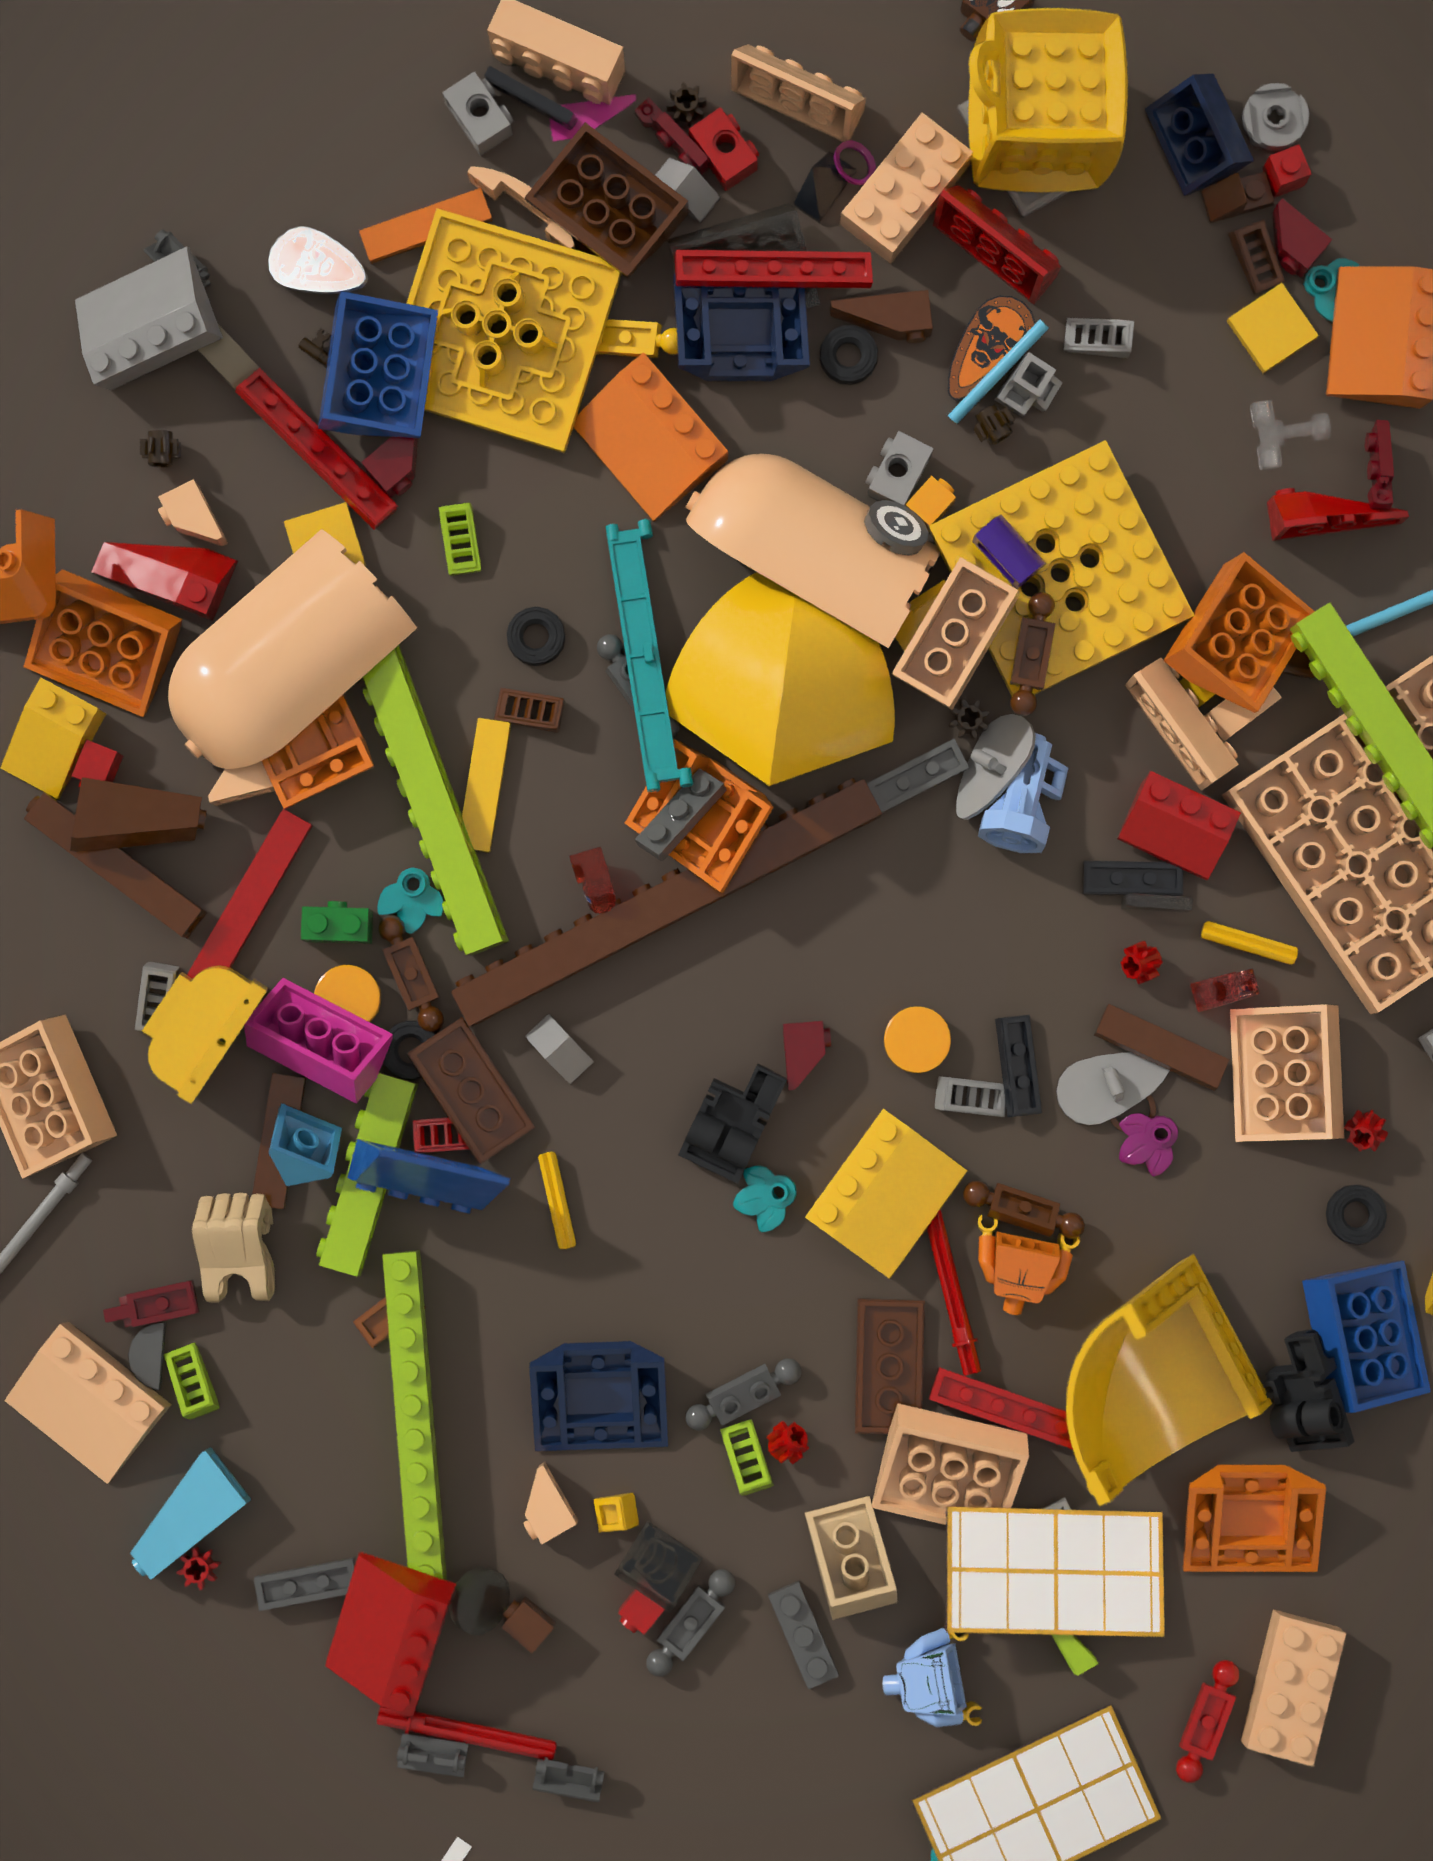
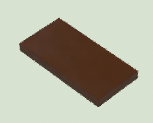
[406,1017,536,1165]
[854,1298,925,1434]

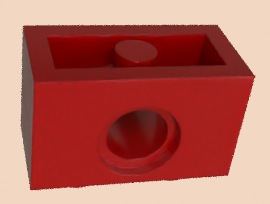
[689,107,759,191]

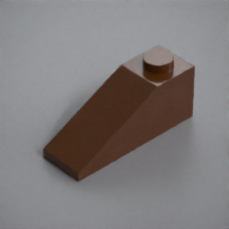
[830,290,933,344]

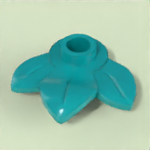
[1304,258,1359,322]
[377,868,444,934]
[733,1165,797,1232]

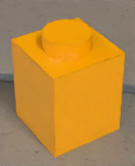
[905,475,956,532]

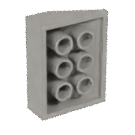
[75,246,223,390]

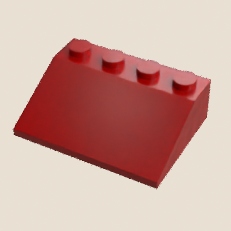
[933,185,1061,305]
[325,1551,456,1717]

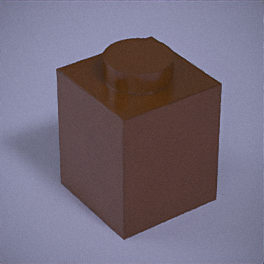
[501,1596,556,1654]

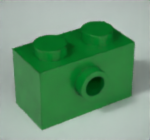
[301,901,373,944]

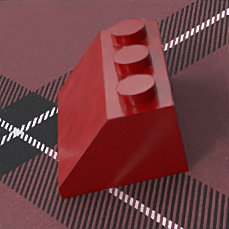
[1117,771,1241,881]

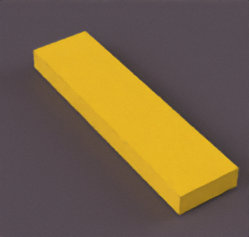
[462,718,511,853]

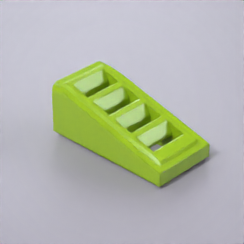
[439,503,482,576]
[164,1342,220,1420]
[720,1419,774,1496]
[1052,1635,1099,1676]

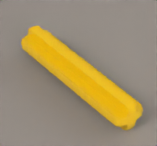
[1201,921,1298,965]
[538,1151,576,1250]

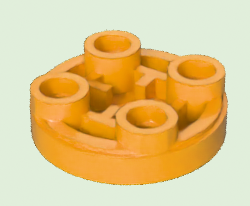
[314,965,381,1023]
[884,1006,951,1073]

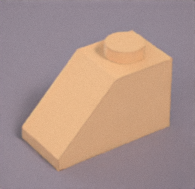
[158,479,228,546]
[1204,687,1282,742]
[208,761,275,806]
[524,1462,578,1545]

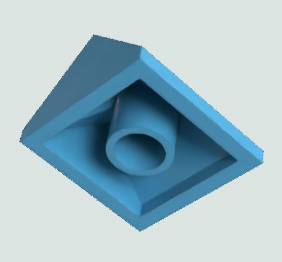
[269,1103,342,1186]

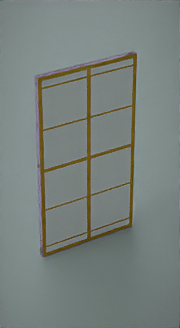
[945,1507,1165,1637]
[911,1704,1161,1861]

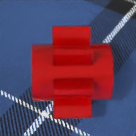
[1120,941,1163,984]
[1344,1110,1388,1152]
[766,1421,809,1465]
[177,1546,221,1590]

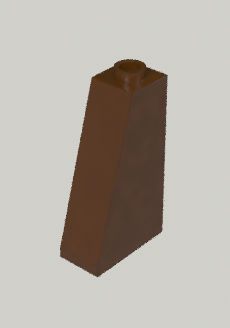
[70,777,207,852]

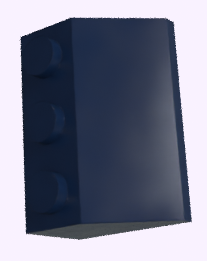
[1145,74,1254,196]

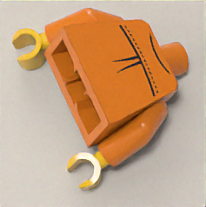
[977,1215,1080,1315]

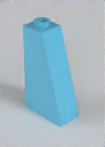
[130,1447,252,1580]

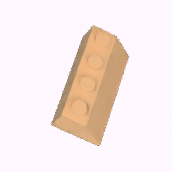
[1125,658,1239,791]

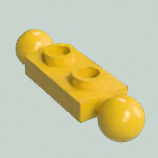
[597,319,678,358]

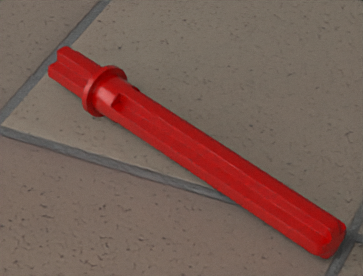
[927,1209,981,1376]
[377,1706,557,1761]

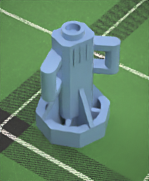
[978,733,1069,853]

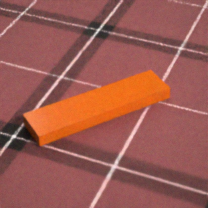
[359,188,493,264]

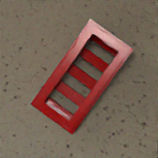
[413,1118,469,1153]

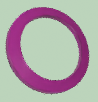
[834,140,876,185]

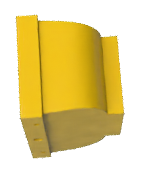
[142,966,268,1104]

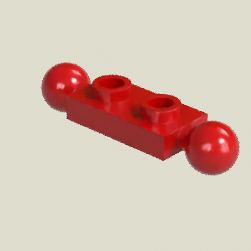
[1176,1660,1239,1783]

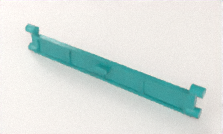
[605,519,693,792]

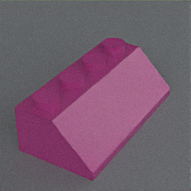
[244,978,393,1104]

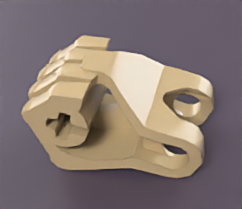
[192,1193,275,1303]

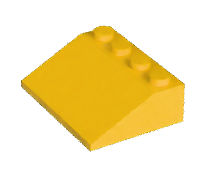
[805,1109,968,1279]

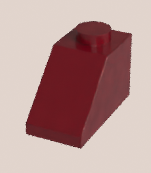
[1272,198,1333,278]
[361,437,418,498]
[782,1021,831,1091]

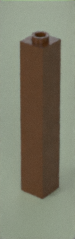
[24,792,207,939]

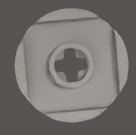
[1242,83,1309,151]

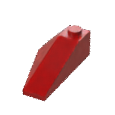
[1267,488,1409,541]
[91,542,238,621]

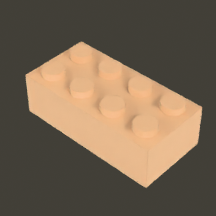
[487,0,625,105]
[840,113,973,264]
[892,557,1020,710]
[1240,1609,1346,1766]

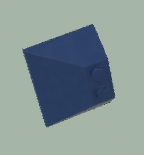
[673,273,810,381]
[529,1341,668,1451]

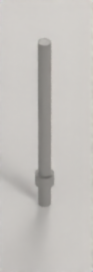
[0,1152,93,1274]

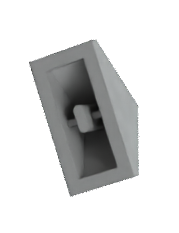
[655,158,720,223]
[525,1014,594,1084]

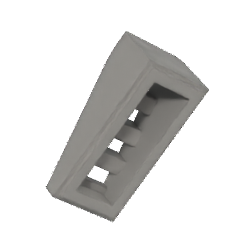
[1063,318,1134,359]
[135,962,180,1031]
[935,1076,1006,1117]

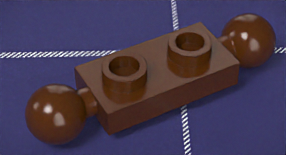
[1010,592,1056,716]
[378,915,444,1032]
[963,1181,1085,1239]

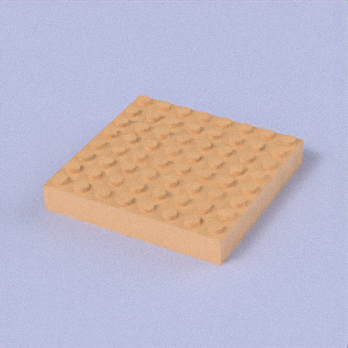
[1222,655,1433,1014]

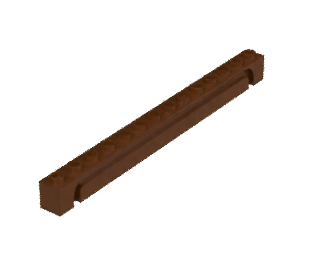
[451,778,882,1028]

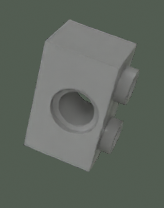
[442,71,513,156]
[865,431,934,506]

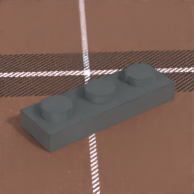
[867,739,969,813]
[635,768,727,862]
[254,1557,355,1611]
[768,1581,839,1690]

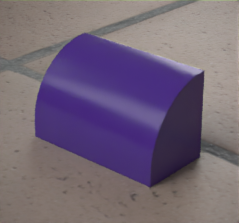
[972,515,1046,590]

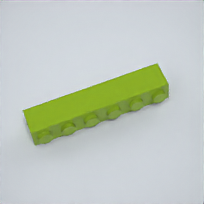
[316,1073,418,1277]

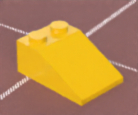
[0,677,106,800]

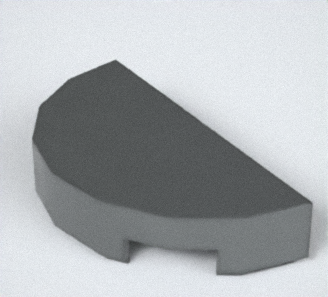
[128,1322,166,1390]

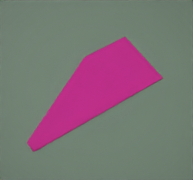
[549,94,636,141]

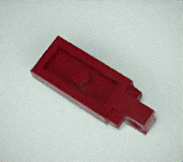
[635,97,708,175]
[1365,420,1394,510]
[103,1280,200,1327]

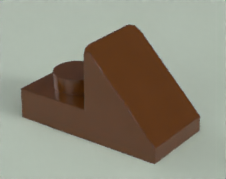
[1201,172,1274,223]

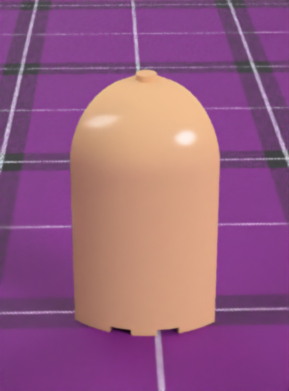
[685,454,940,648]
[168,529,417,769]

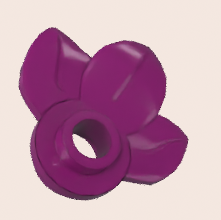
[1119,1113,1178,1177]

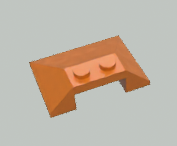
[261,694,374,809]
[625,739,774,893]
[1183,1465,1326,1572]

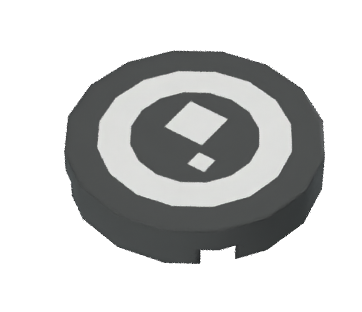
[864,500,929,555]

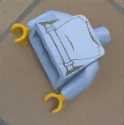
[883,1628,982,1727]

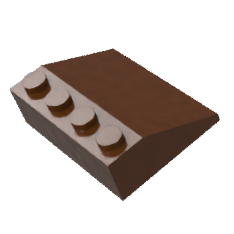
[524,122,688,278]

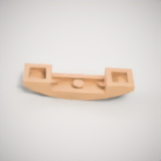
[467,166,575,250]

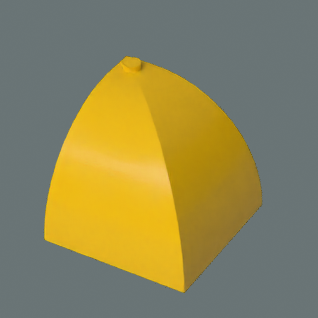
[665,572,895,786]
[1066,1254,1272,1506]

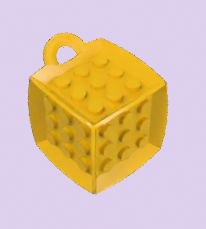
[969,8,1128,192]

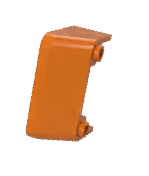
[0,509,56,624]

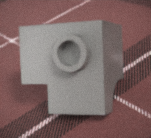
[994,352,1063,417]

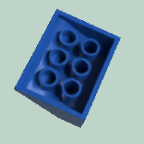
[318,291,438,438]
[347,1139,510,1214]
[1302,1260,1431,1413]

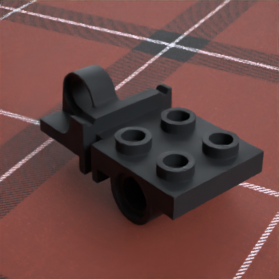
[678,1064,788,1184]
[1262,1329,1355,1452]

